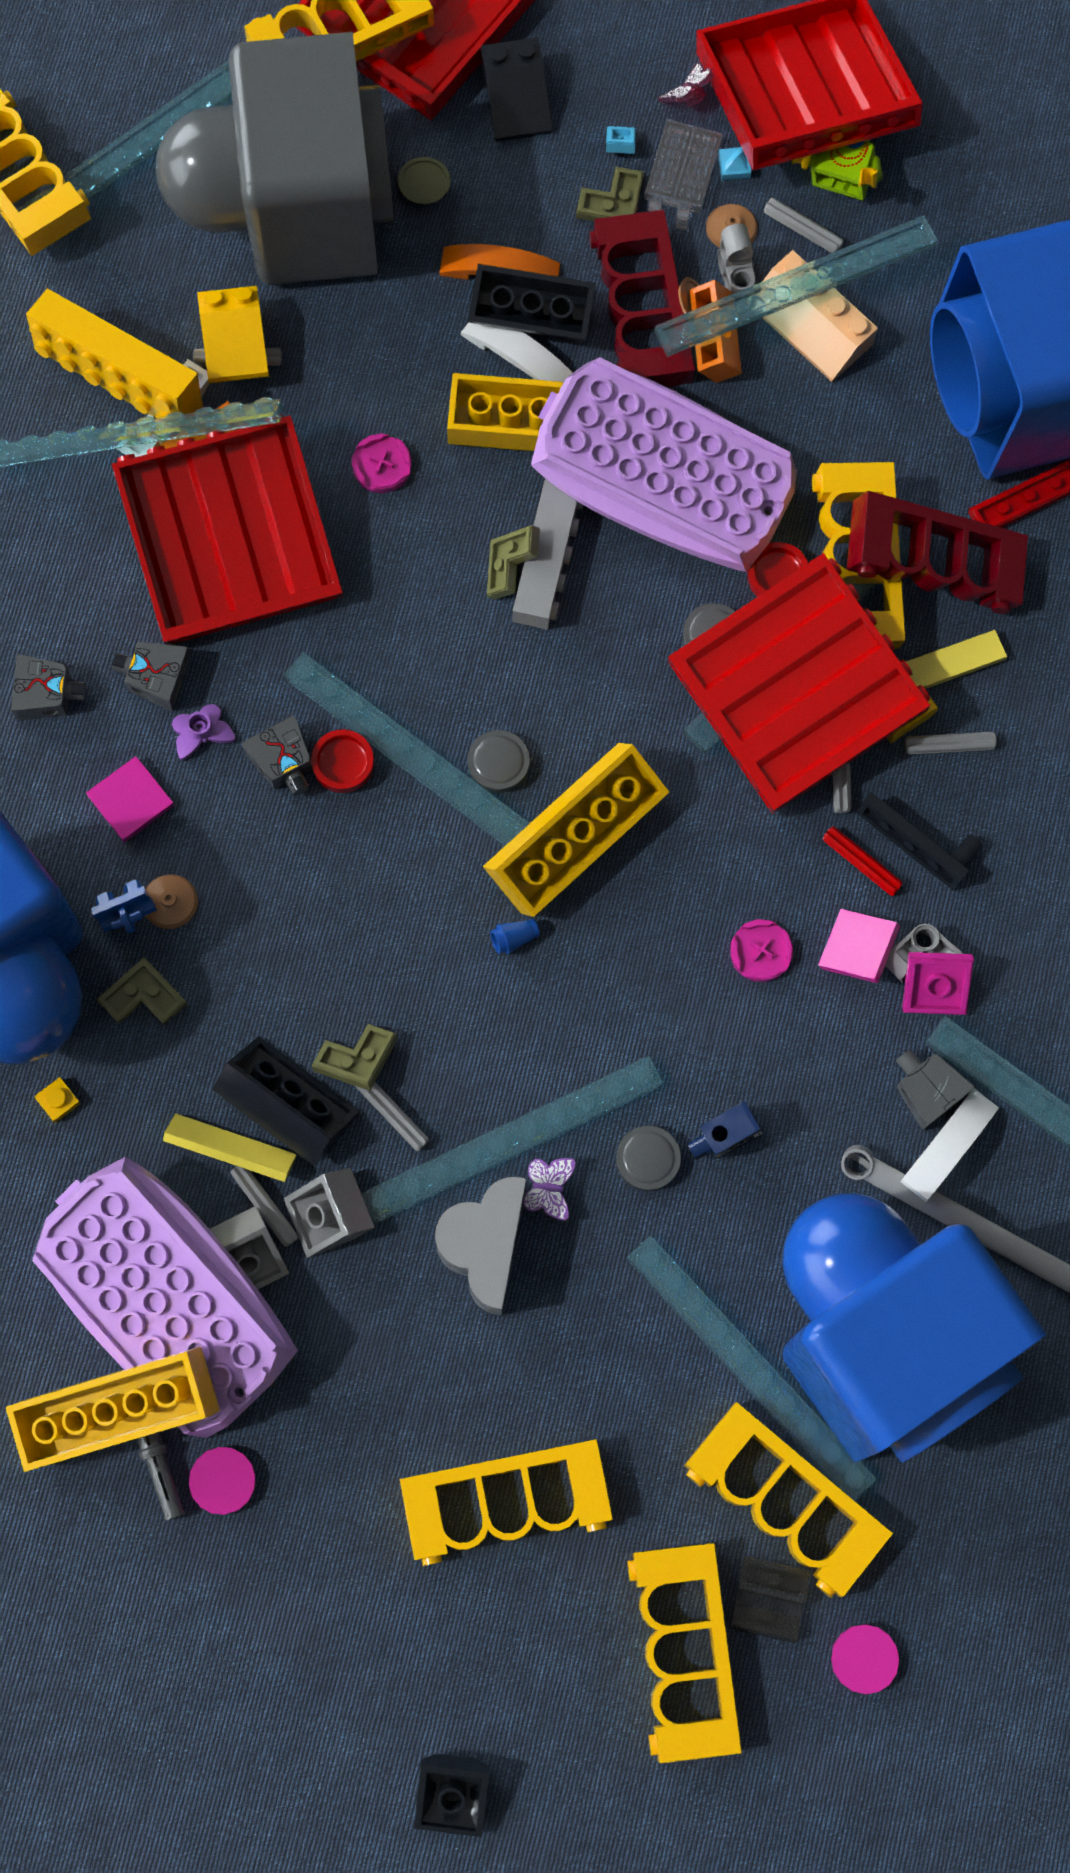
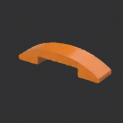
[439,244,560,280]

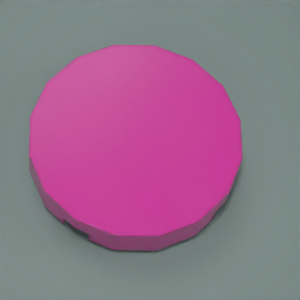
[351,434,412,493]
[730,919,793,983]
[189,1447,256,1515]
[831,1624,899,1694]

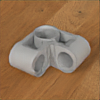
[718,224,755,305]
[885,924,963,983]

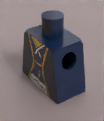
[687,1101,763,1160]

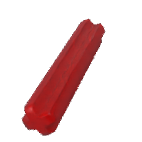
[823,826,903,896]

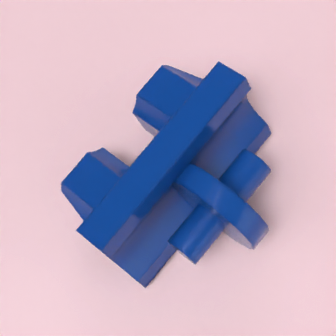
[91,879,157,934]

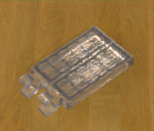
[644,119,723,230]

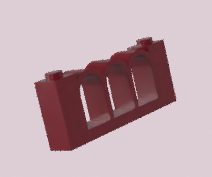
[589,210,695,387]
[847,491,1028,614]

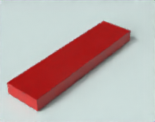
[968,460,1070,528]

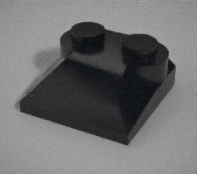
[414,1754,490,1837]

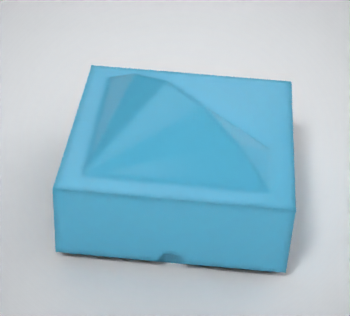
[606,126,636,154]
[718,147,751,180]

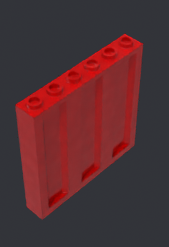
[295,0,535,121]
[696,0,922,170]
[112,414,342,645]
[668,553,931,815]

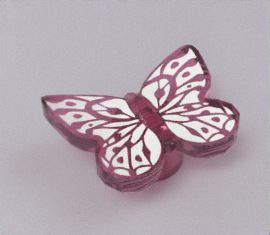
[657,62,713,107]

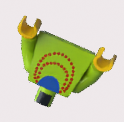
[791,139,883,201]

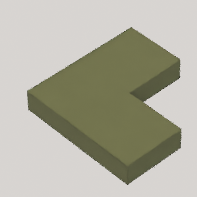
[576,166,644,221]
[487,525,540,600]
[96,957,187,1025]
[312,1024,398,1091]

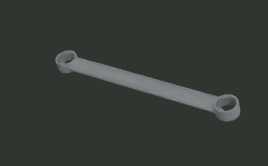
[841,1145,1070,1293]

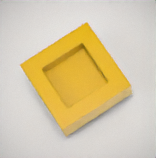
[34,1077,81,1123]

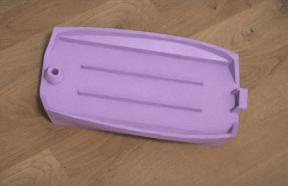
[531,357,797,572]
[32,1156,298,1438]

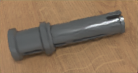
[137,1432,185,1521]

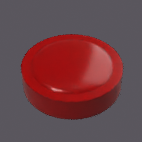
[747,542,808,597]
[311,729,374,793]

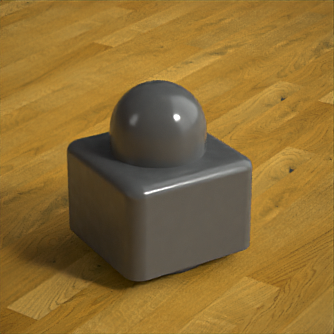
[155,32,394,285]

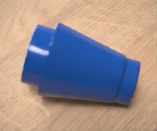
[490,919,539,954]

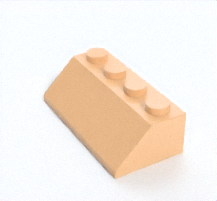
[748,250,878,382]

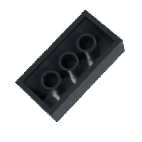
[468,264,596,342]
[212,1036,360,1166]

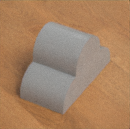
[435,1177,526,1316]

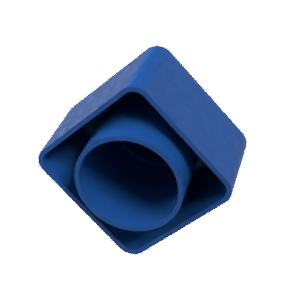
[930,219,1070,480]
[0,811,83,1065]
[783,1193,1047,1463]

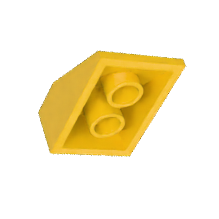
[197,286,269,383]

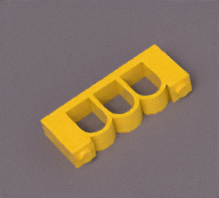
[244,0,434,61]
[0,89,92,256]
[812,462,905,649]
[684,1402,893,1598]
[400,1439,613,1566]
[627,1543,741,1763]

